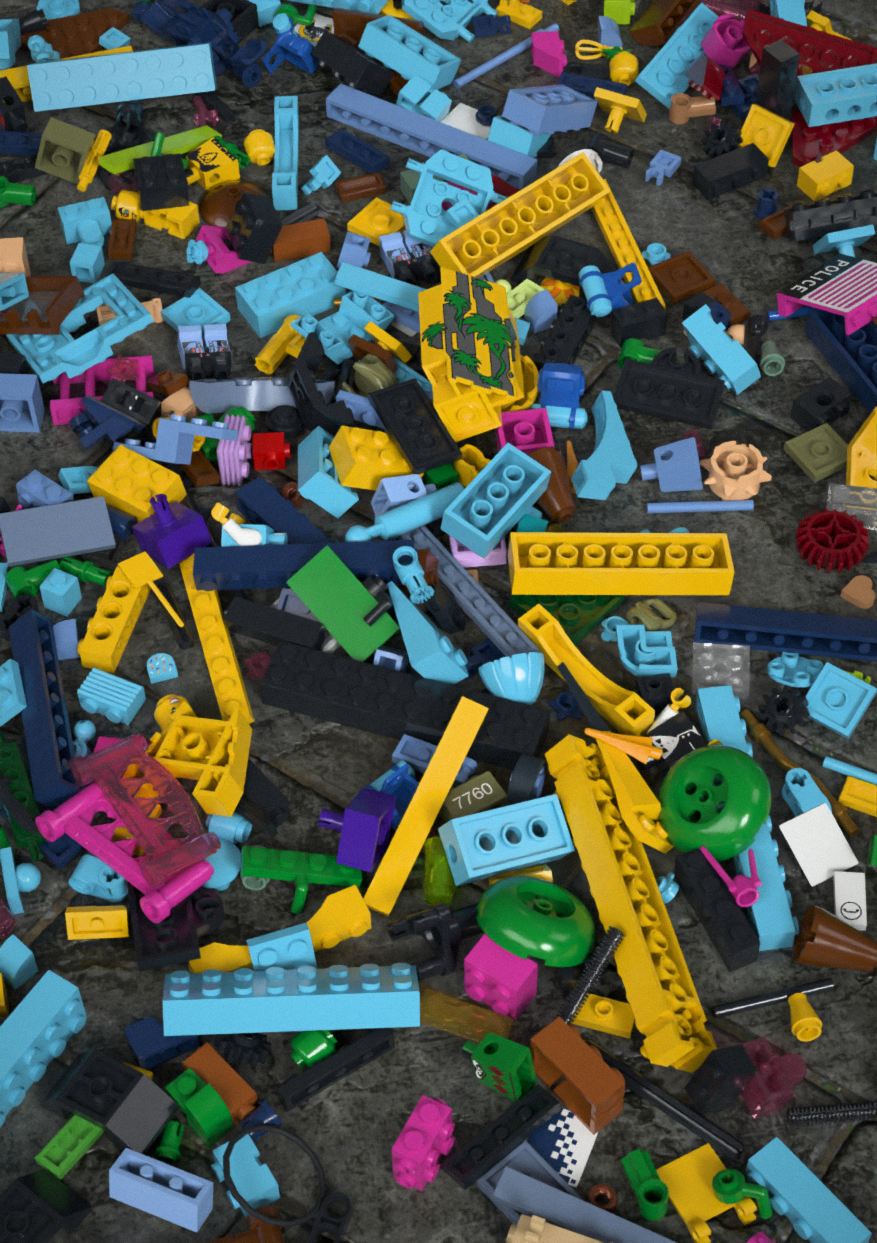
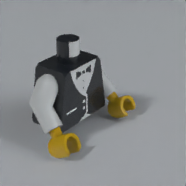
[637,688,723,778]

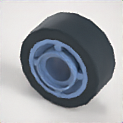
[507,753,547,806]

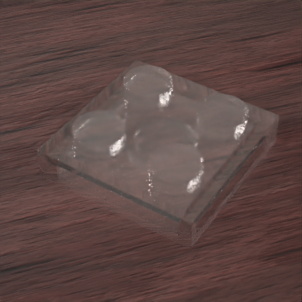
[692,642,750,698]

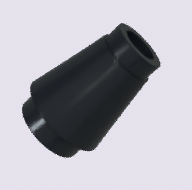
[19,9,49,34]

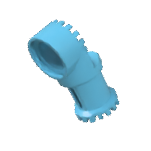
[393,546,434,604]

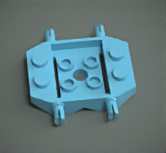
[402,0,499,43]
[390,149,508,247]

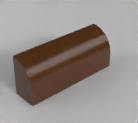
[629,0,700,47]
[333,8,425,45]

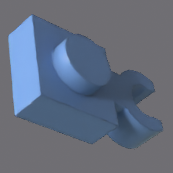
[645,150,681,186]

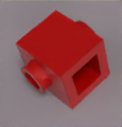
[253,432,291,470]

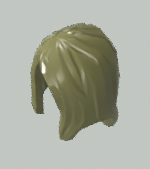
[341,354,400,398]

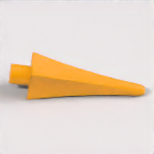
[566,440,579,494]
[584,728,662,764]

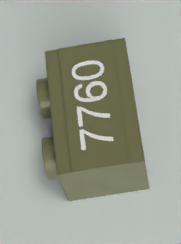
[439,771,507,823]

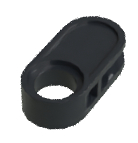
[565,62,608,81]
[425,584,466,634]

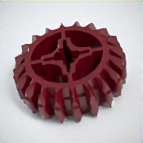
[795,507,869,574]

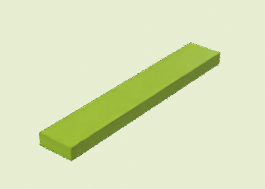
[99,125,222,175]

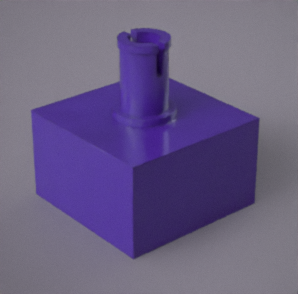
[132,494,213,569]
[318,787,397,872]

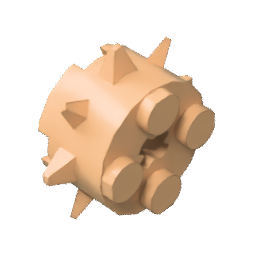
[700,441,772,501]

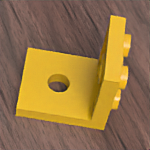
[846,407,877,503]

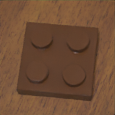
[648,251,715,304]

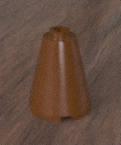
[528,447,576,523]
[793,904,877,972]

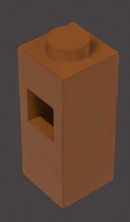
[270,218,331,262]
[183,1042,259,1128]

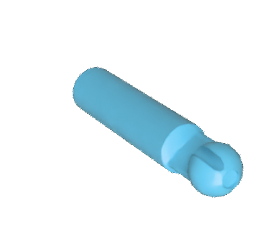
[345,482,464,542]

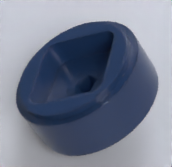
[132,1,152,24]
[70,413,95,433]

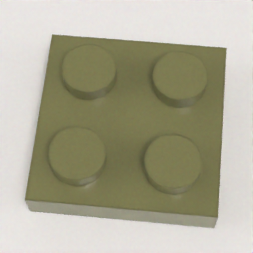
[784,423,848,483]

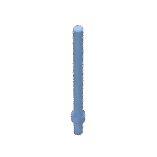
[453,23,559,89]

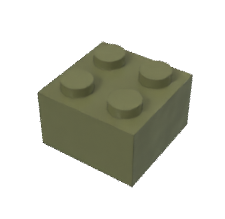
[35,117,95,184]

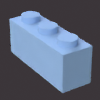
[109,1148,213,1232]

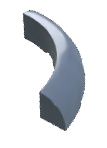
[189,377,335,414]

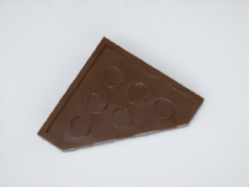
[19,8,129,59]

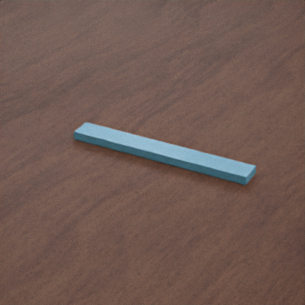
[334,262,530,345]

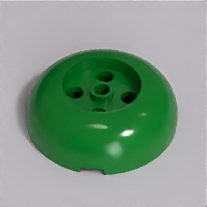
[658,745,771,862]
[476,876,596,967]

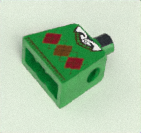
[462,1033,537,1103]

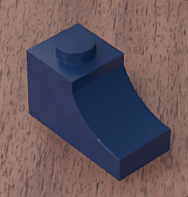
[123,1015,200,1071]

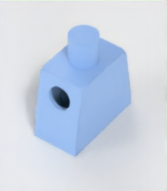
[371,474,437,516]

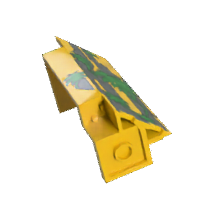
[418,266,525,442]

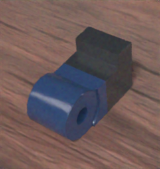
[682,291,730,331]

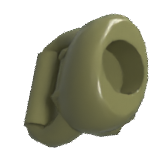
[626,598,677,631]

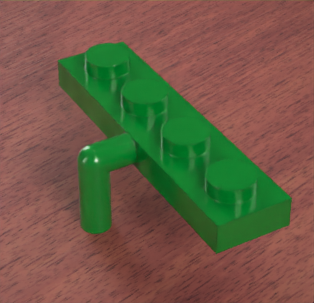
[240,846,362,914]

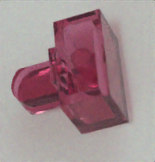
[738,1037,807,1119]

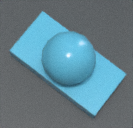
[0,847,41,915]

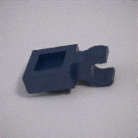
[472,14,512,38]
[464,639,506,681]

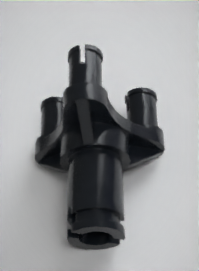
[104,100,155,155]
[387,902,484,982]

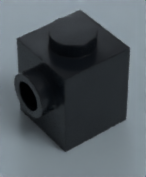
[632,673,674,715]

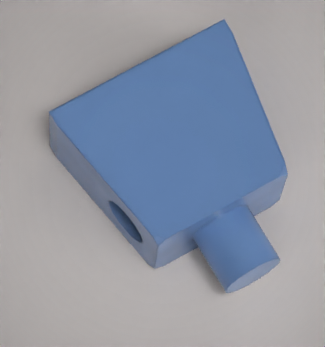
[640,437,703,492]

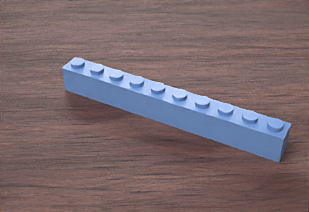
[326,84,537,190]

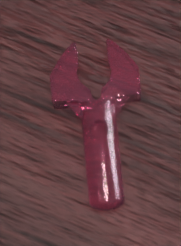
[193,96,218,127]

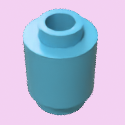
[206,812,252,844]

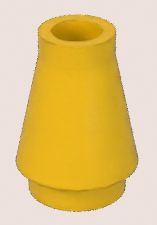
[788,993,822,1042]

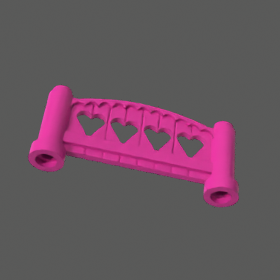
[35,781,214,923]

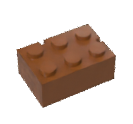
[530,1016,625,1135]

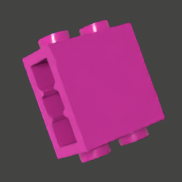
[391,1095,455,1191]

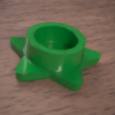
[602,46,631,63]

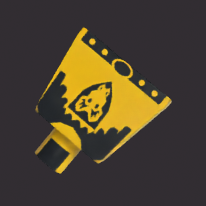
[185,138,240,190]

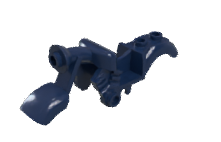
[139,0,267,87]

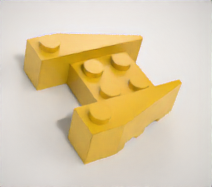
[120,702,252,817]

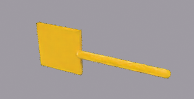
[118,551,184,627]

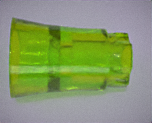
[423,837,456,906]

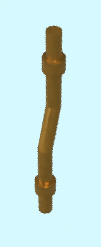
[740,709,860,837]

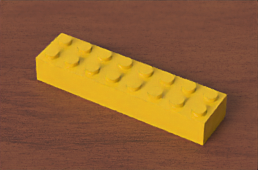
[430,152,611,278]
[508,532,735,595]

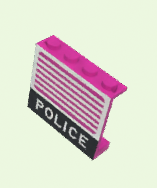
[777,253,877,335]

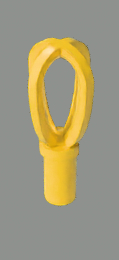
[575,40,622,60]

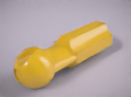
[255,314,302,375]

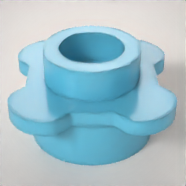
[186,239,208,265]
[642,243,671,266]
[601,616,629,642]
[656,872,679,904]

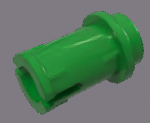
[155,1121,185,1166]

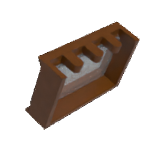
[0,276,85,335]

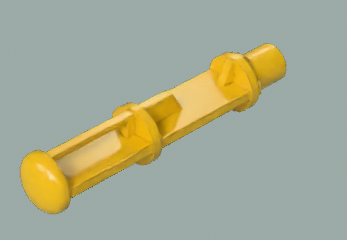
[77,130,112,192]

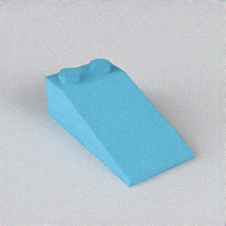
[387,581,468,685]

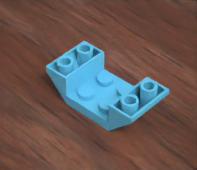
[290,291,395,364]

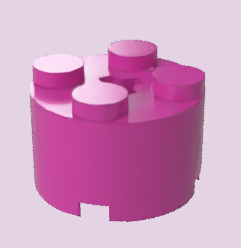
[701,14,750,68]

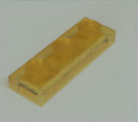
[420,988,514,1043]

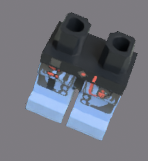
[379,230,437,285]
[177,324,231,380]

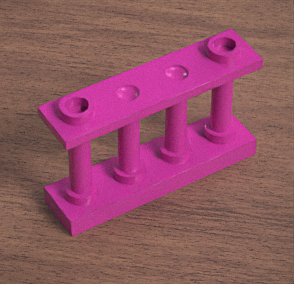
[50,355,156,425]

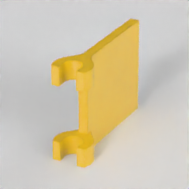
[656,1143,757,1243]

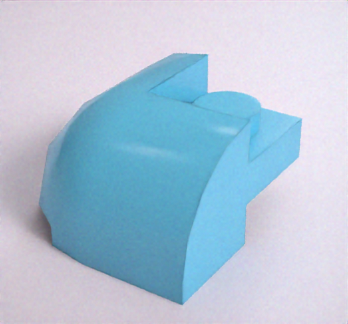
[616,625,678,678]

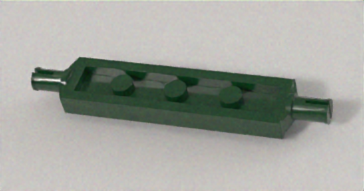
[0,730,46,862]

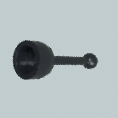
[748,315,769,366]

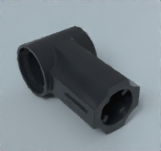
[586,133,634,168]

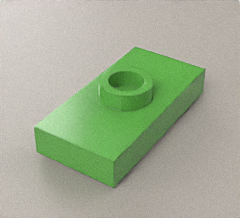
[35,1114,104,1180]

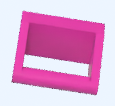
[195,225,252,274]

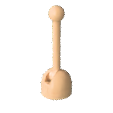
[684,324,745,345]

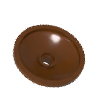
[200,181,269,227]

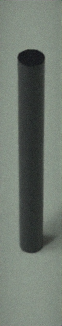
[712,978,834,1018]

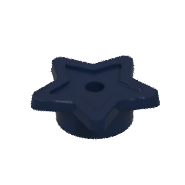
[549,690,582,721]

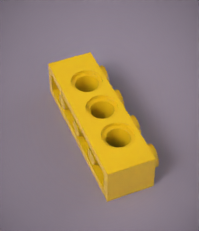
[77,566,151,673]

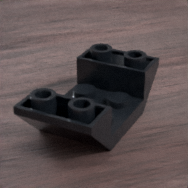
[511,235,617,299]
[287,332,354,437]
[40,1049,179,1155]
[0,1169,93,1243]

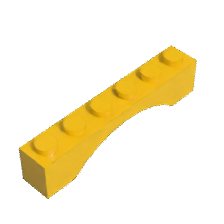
[518,604,655,737]
[187,885,372,973]

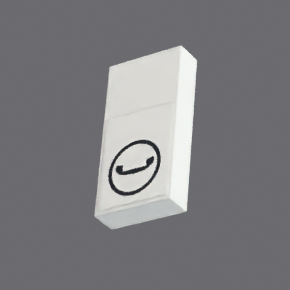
[833,871,867,931]

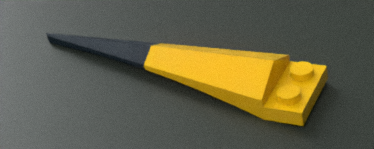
[558,662,674,854]

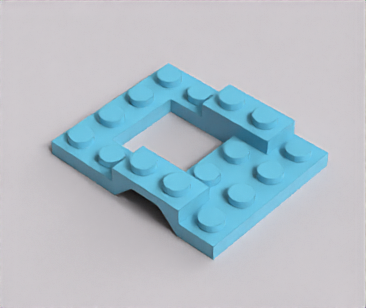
[6,274,154,384]

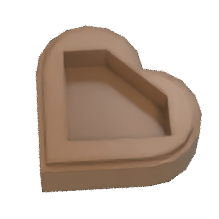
[840,575,876,609]

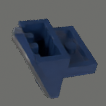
[77,396,146,454]

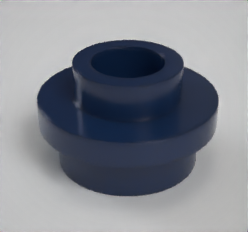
[475,105,498,126]

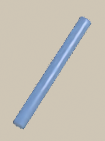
[647,500,754,514]

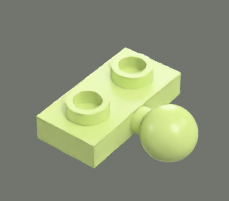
[495,279,545,319]

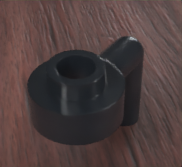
[362,575,393,627]

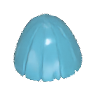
[478,652,545,705]

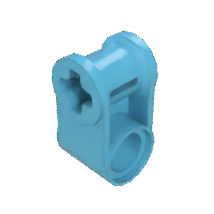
[781,768,832,817]
[69,855,129,903]

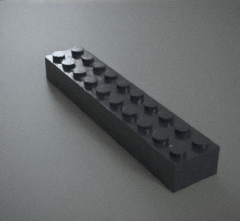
[260,641,550,770]

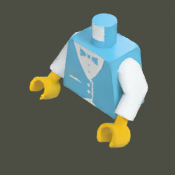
[211,503,288,547]

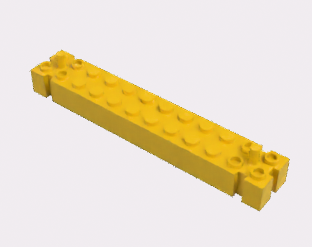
[545,734,717,1073]

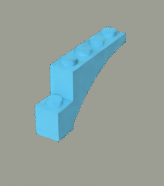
[571,390,637,500]

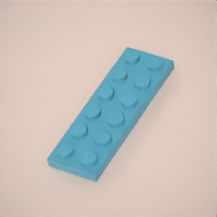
[635,2,719,109]

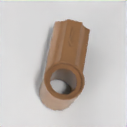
[669,93,716,124]

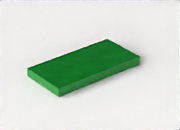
[286,545,401,662]

